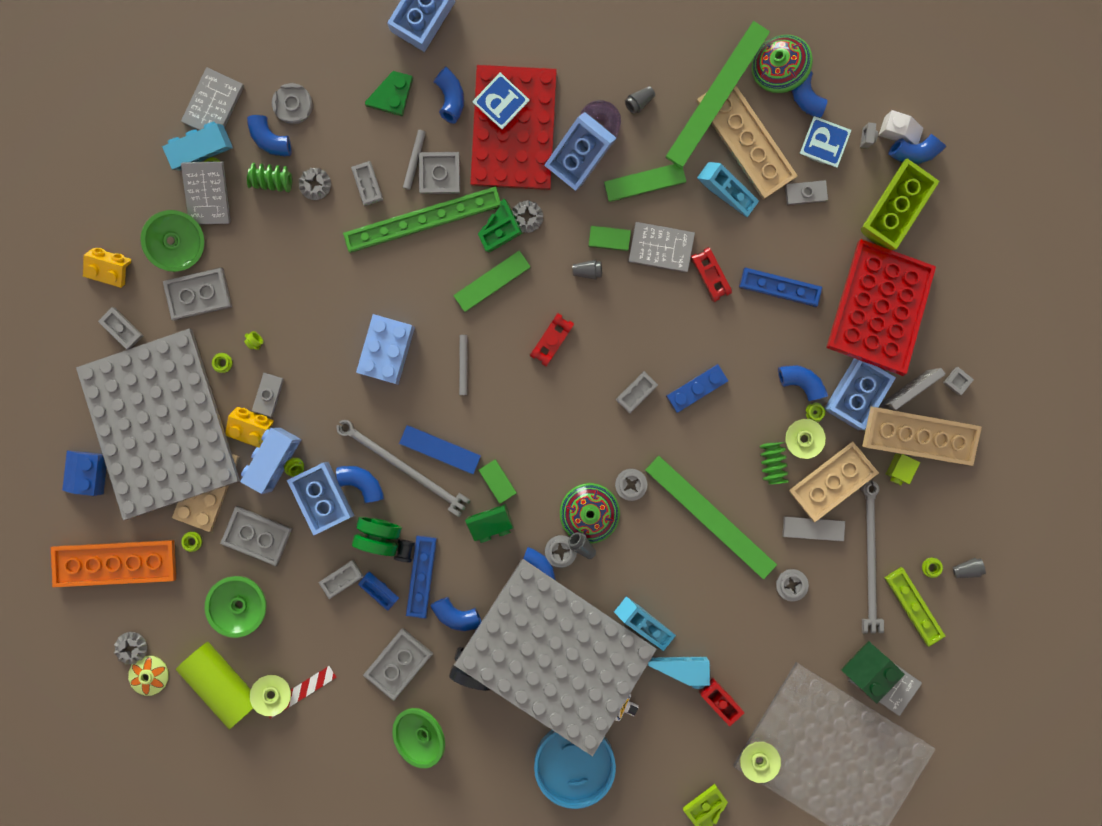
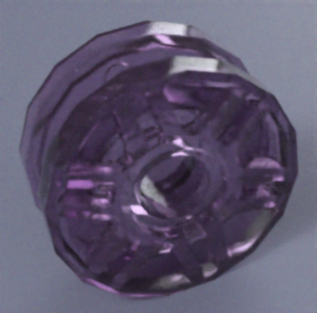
[580,100,621,138]

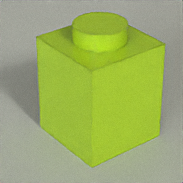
[885,453,920,486]

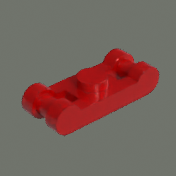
[691,247,732,302]
[530,313,574,367]

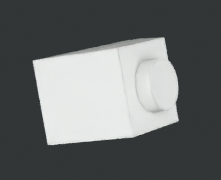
[879,110,924,144]

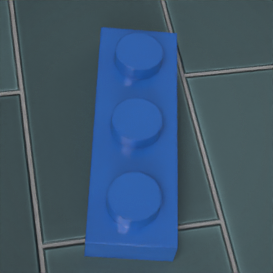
[666,364,728,413]

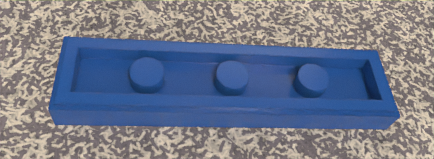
[739,268,822,307]
[399,425,481,474]
[406,535,437,619]

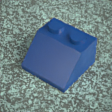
[62,450,107,496]

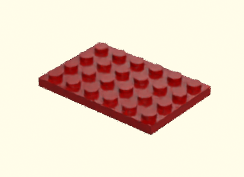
[470,65,557,190]
[826,239,936,376]

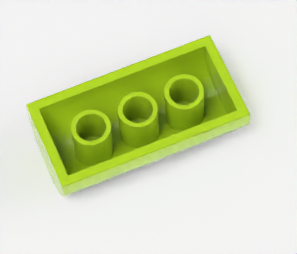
[861,158,940,250]
[175,642,253,730]

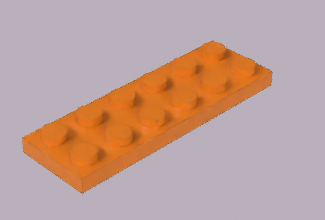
[51,540,176,587]

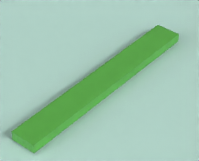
[665,21,770,168]
[343,186,501,253]
[645,455,777,579]

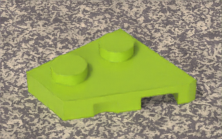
[683,784,728,826]

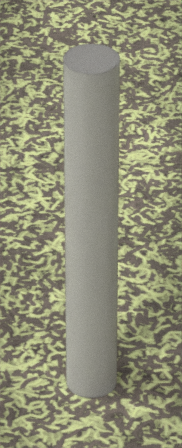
[403,130,426,190]
[459,335,468,395]

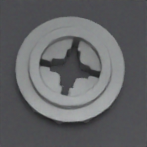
[299,168,331,200]
[512,200,543,233]
[615,469,647,501]
[545,535,577,568]
[776,569,809,601]
[114,632,147,665]

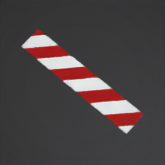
[269,666,337,719]

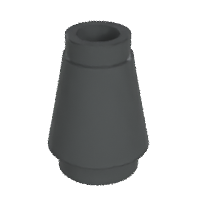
[625,86,655,114]
[573,260,602,280]
[568,532,596,559]
[953,558,986,579]

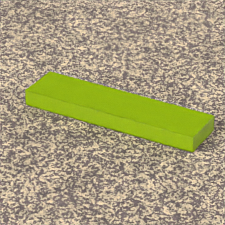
[884,567,946,647]

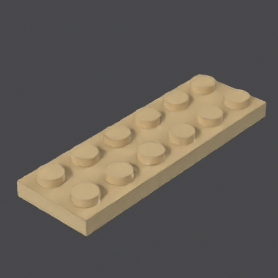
[696,86,798,200]
[862,406,982,466]

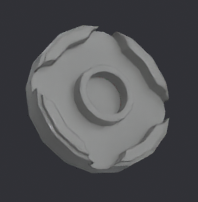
[272,83,313,125]

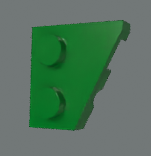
[365,71,413,116]
[478,198,523,253]

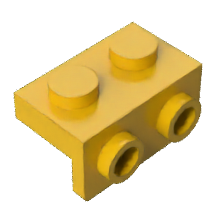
[83,248,131,288]
[225,407,274,448]

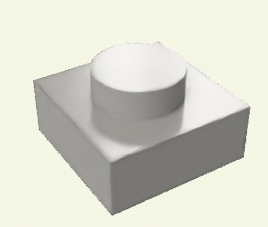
[860,122,878,149]
[943,367,974,396]

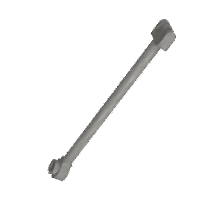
[337,420,471,517]
[861,481,884,634]

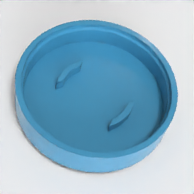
[534,730,616,809]

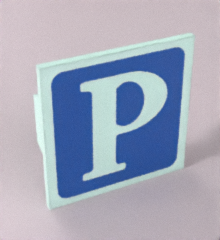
[472,73,530,129]
[800,116,851,168]

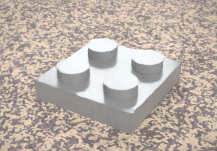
[419,152,460,194]

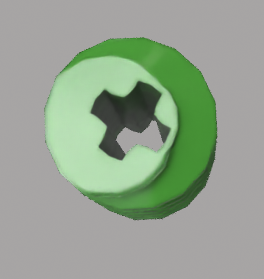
[247,163,292,193]
[760,442,789,484]

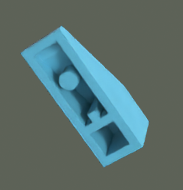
[697,162,759,217]
[614,596,676,651]
[648,657,710,689]

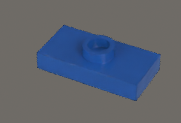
[358,571,399,610]

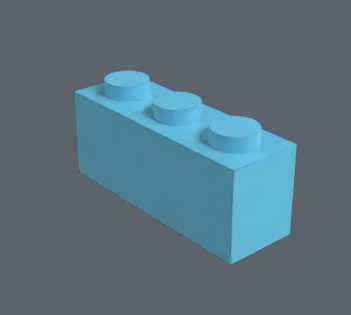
[162,122,233,171]

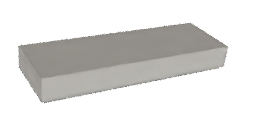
[782,516,845,541]

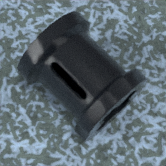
[394,539,415,563]

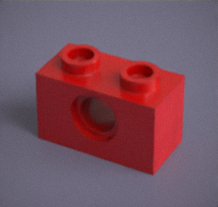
[699,678,745,727]

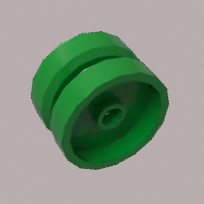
[352,517,402,556]

